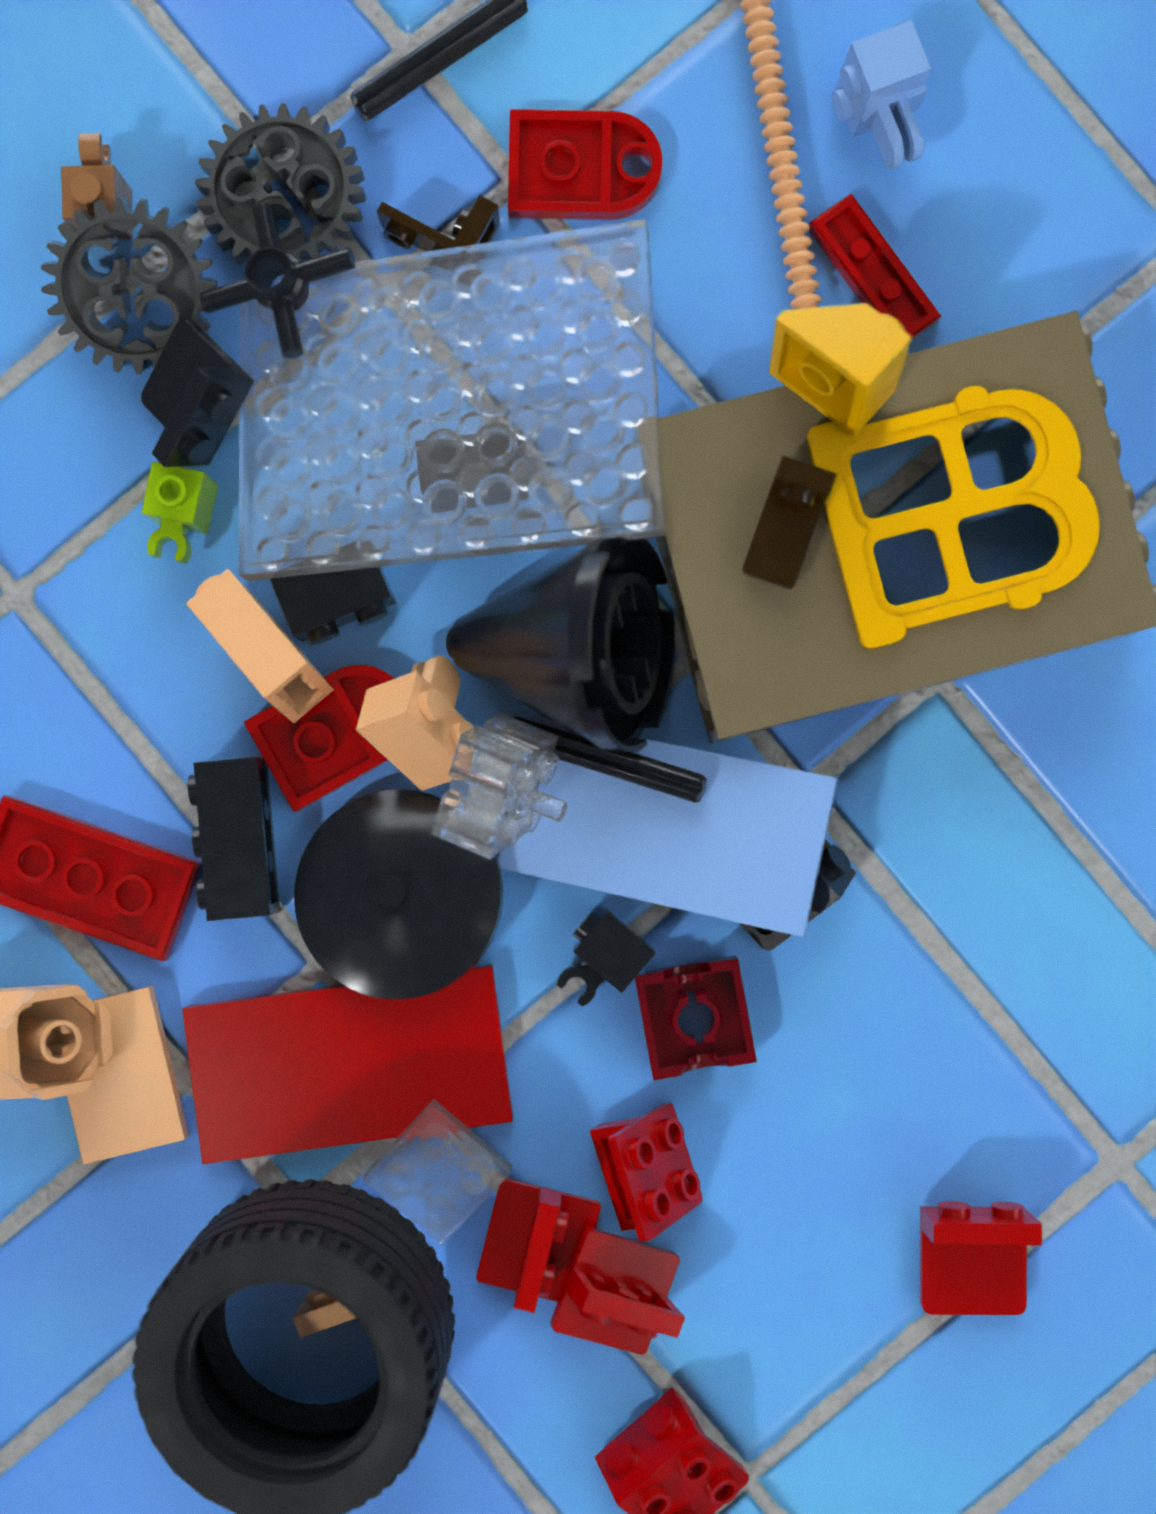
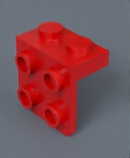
[920,1201,1042,1315]
[594,1387,749,1514]

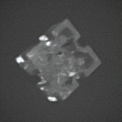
[432,713,568,859]

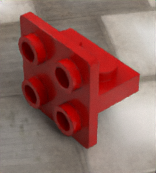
[590,1103,703,1241]
[476,1177,601,1313]
[550,1227,685,1355]

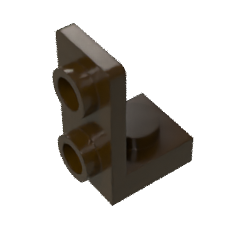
[376,195,500,276]
[742,455,837,590]

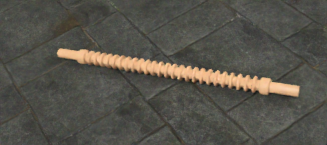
[740,0,822,309]

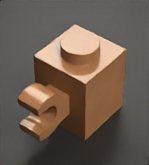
[61,133,133,240]

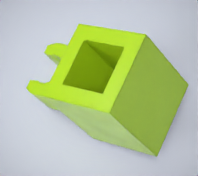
[141,461,218,564]

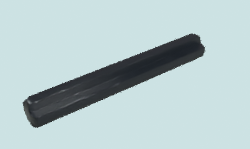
[350,0,528,120]
[505,716,707,803]

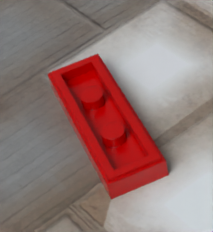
[809,193,942,341]

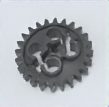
[195,103,366,277]
[41,196,218,374]

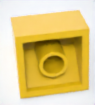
[769,303,912,437]

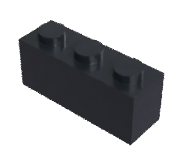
[187,757,280,921]

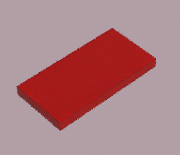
[0,795,202,962]

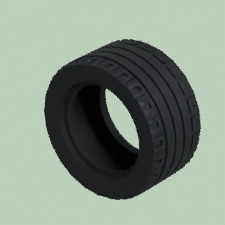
[132,1179,455,1514]

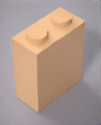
[186,569,334,723]

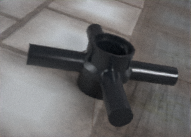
[200,203,356,359]

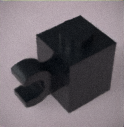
[557,908,656,1006]

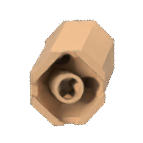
[0,984,113,1100]

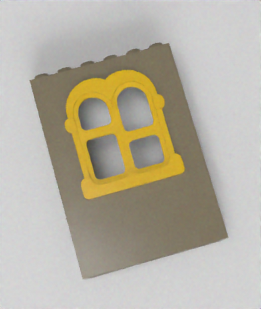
[632,311,1156,744]

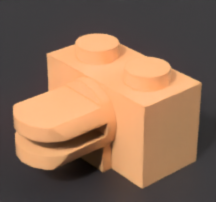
[356,655,480,791]

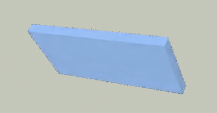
[498,715,838,937]

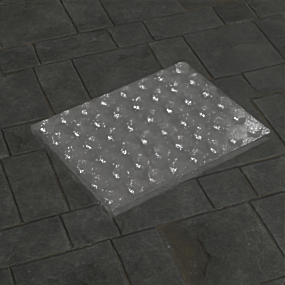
[239,219,665,581]

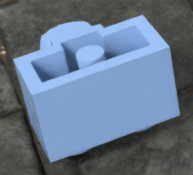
[832,19,931,169]

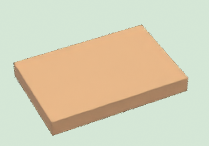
[67,985,189,1165]

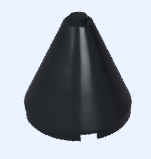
[446,533,675,752]

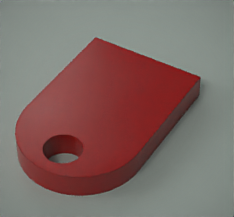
[508,109,663,220]
[244,665,395,812]

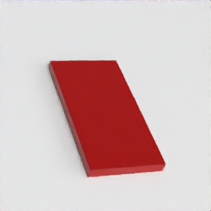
[182,964,514,1164]

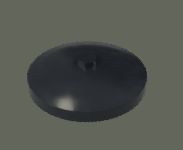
[294,789,504,999]

